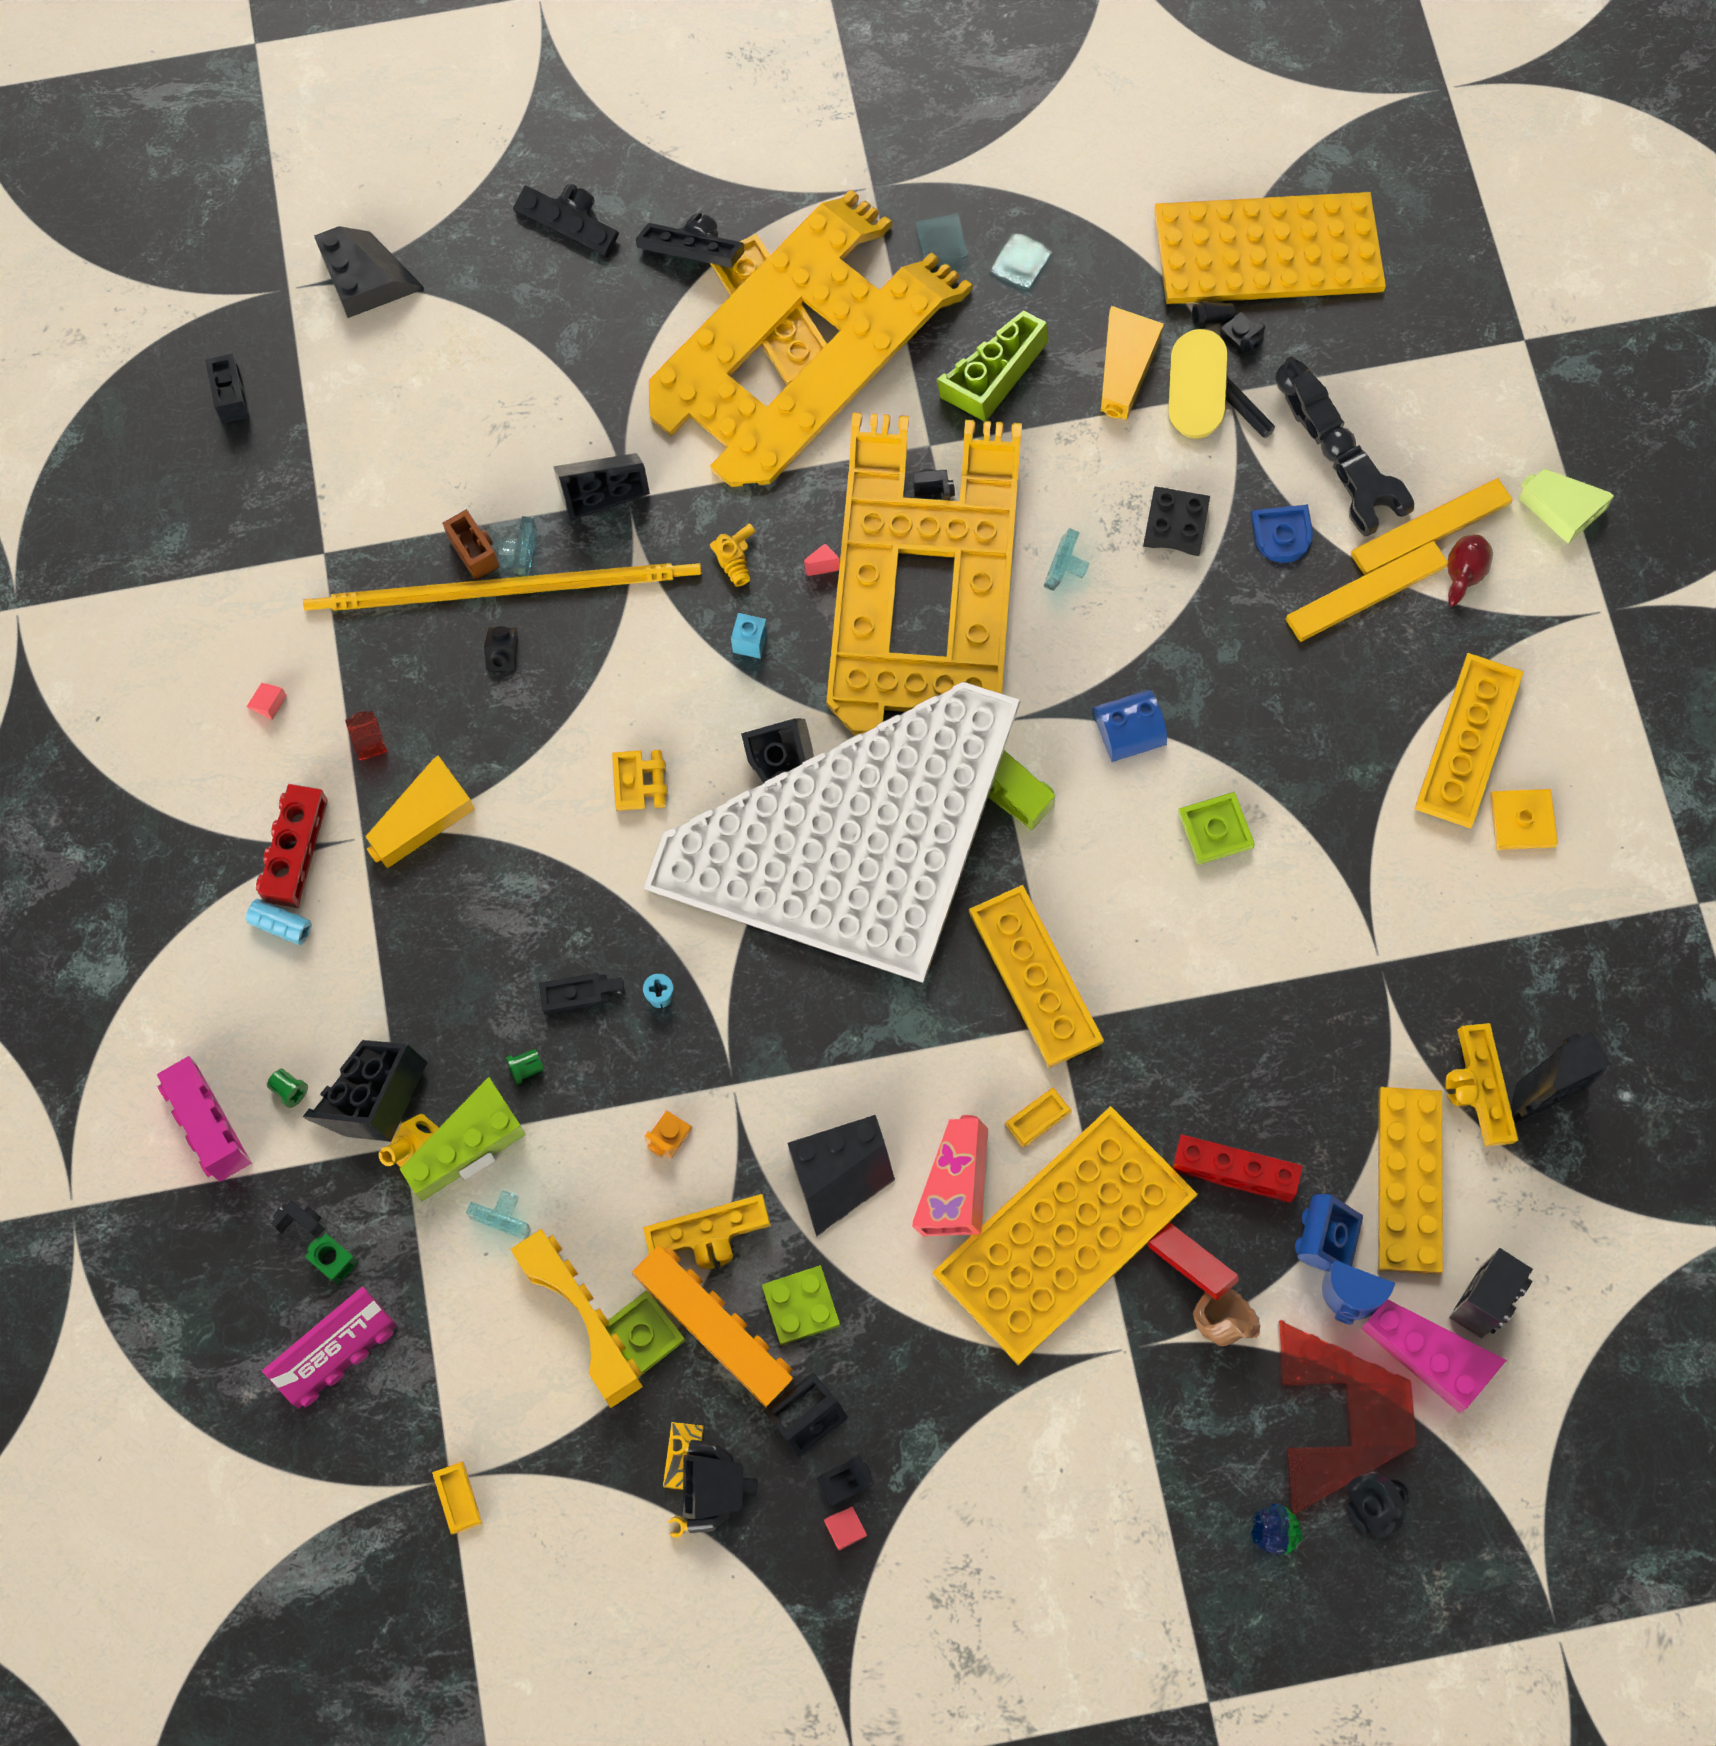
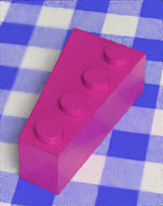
[157,1056,252,1182]
[1361,1299,1507,1413]

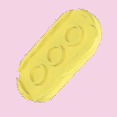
[1169,329,1228,439]

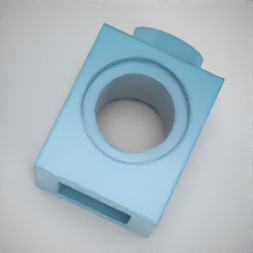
[731,613,768,659]

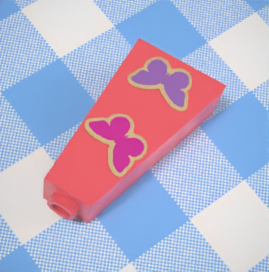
[912,1115,988,1237]

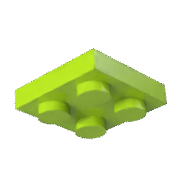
[1178,791,1255,865]
[762,1265,840,1346]
[605,1290,686,1378]

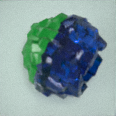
[1251,1503,1303,1556]

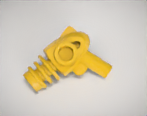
[710,523,756,587]

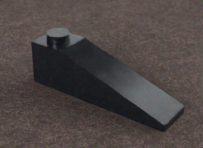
[741,718,814,784]

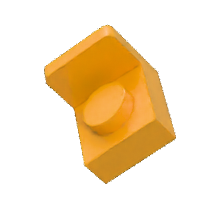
[644,1110,692,1159]

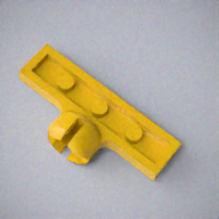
[1445,1023,1518,1147]
[643,1194,771,1269]

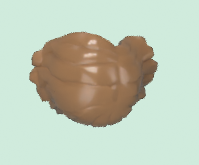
[1193,1289,1261,1346]

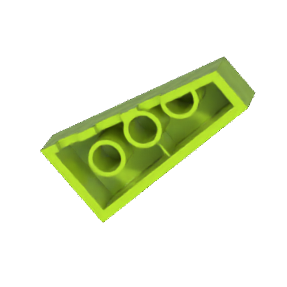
[937,310,1049,422]
[988,750,1055,831]
[400,1077,526,1202]

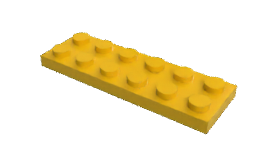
[710,233,827,386]
[1414,653,1524,829]
[969,885,1104,1068]
[1378,1087,1443,1275]

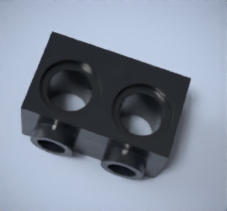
[205,353,250,424]

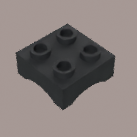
[1143,486,1210,556]

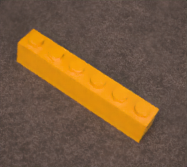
[632,1245,793,1408]

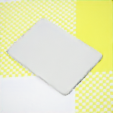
[459,1152,495,1180]

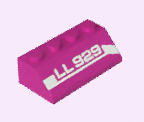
[262,1286,397,1409]

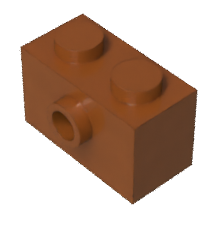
[442,509,500,581]

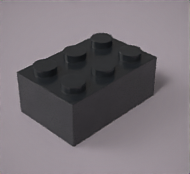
[1449,1248,1533,1339]

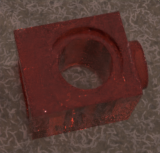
[345,710,388,761]

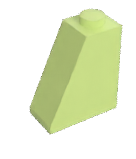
[1518,469,1614,544]

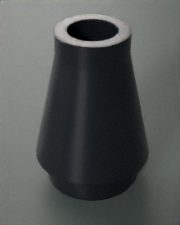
[1192,301,1235,329]

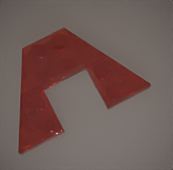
[1278,1320,1417,1514]

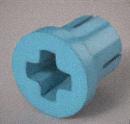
[643,974,674,1008]

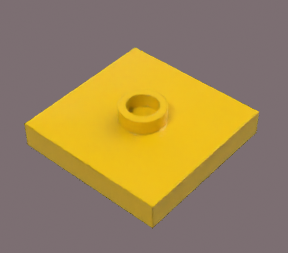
[1490,789,1558,850]

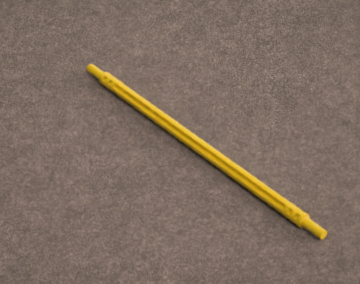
[303,563,701,611]

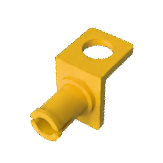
[379,1114,439,1167]

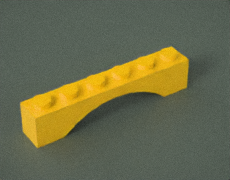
[510,1228,643,1408]

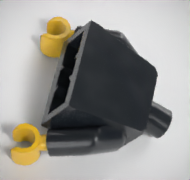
[667,1435,758,1538]

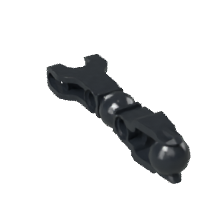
[1276,356,1414,536]

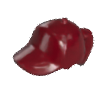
[1447,535,1493,607]

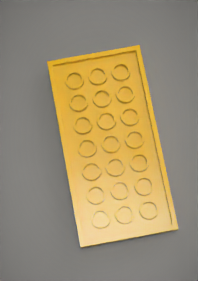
[1154,192,1386,304]
[932,1106,1198,1366]

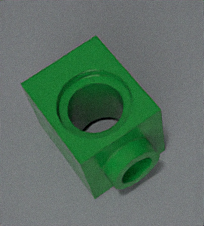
[305,1233,359,1286]

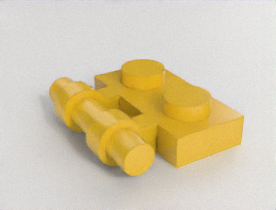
[612,750,668,811]

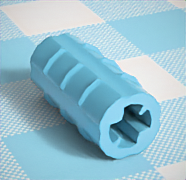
[246,898,312,945]

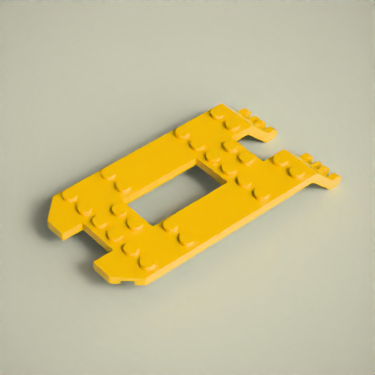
[649,190,973,487]
[826,412,1022,735]

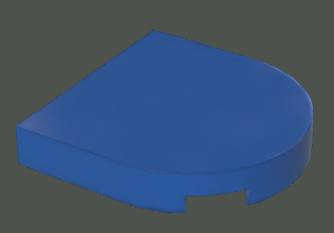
[1251,504,1313,563]

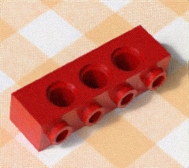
[256,784,328,908]
[1172,1134,1303,1203]

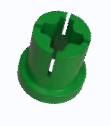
[505,1049,544,1085]
[267,1068,308,1108]

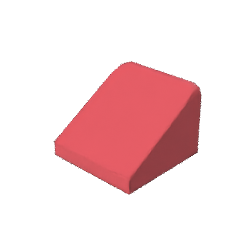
[804,544,840,576]
[247,683,287,720]
[824,1506,867,1551]

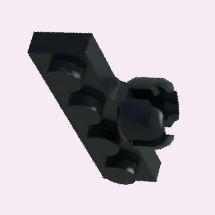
[513,184,620,257]
[635,213,745,268]

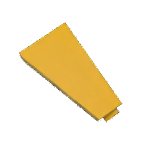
[1101,306,1164,420]
[365,756,475,868]

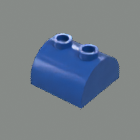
[1092,690,1167,762]
[1295,1194,1363,1271]
[1322,1260,1395,1325]

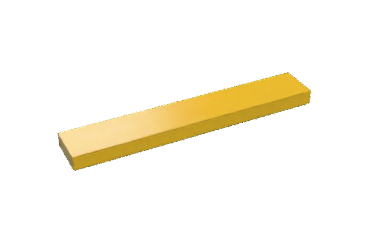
[1351,478,1513,576]
[1285,540,1448,642]

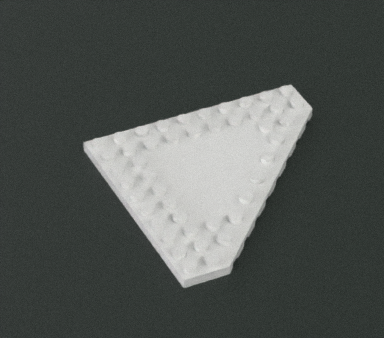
[643,682,1020,983]

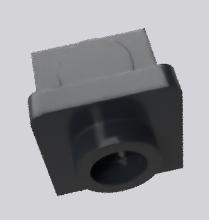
[1220,312,1266,355]

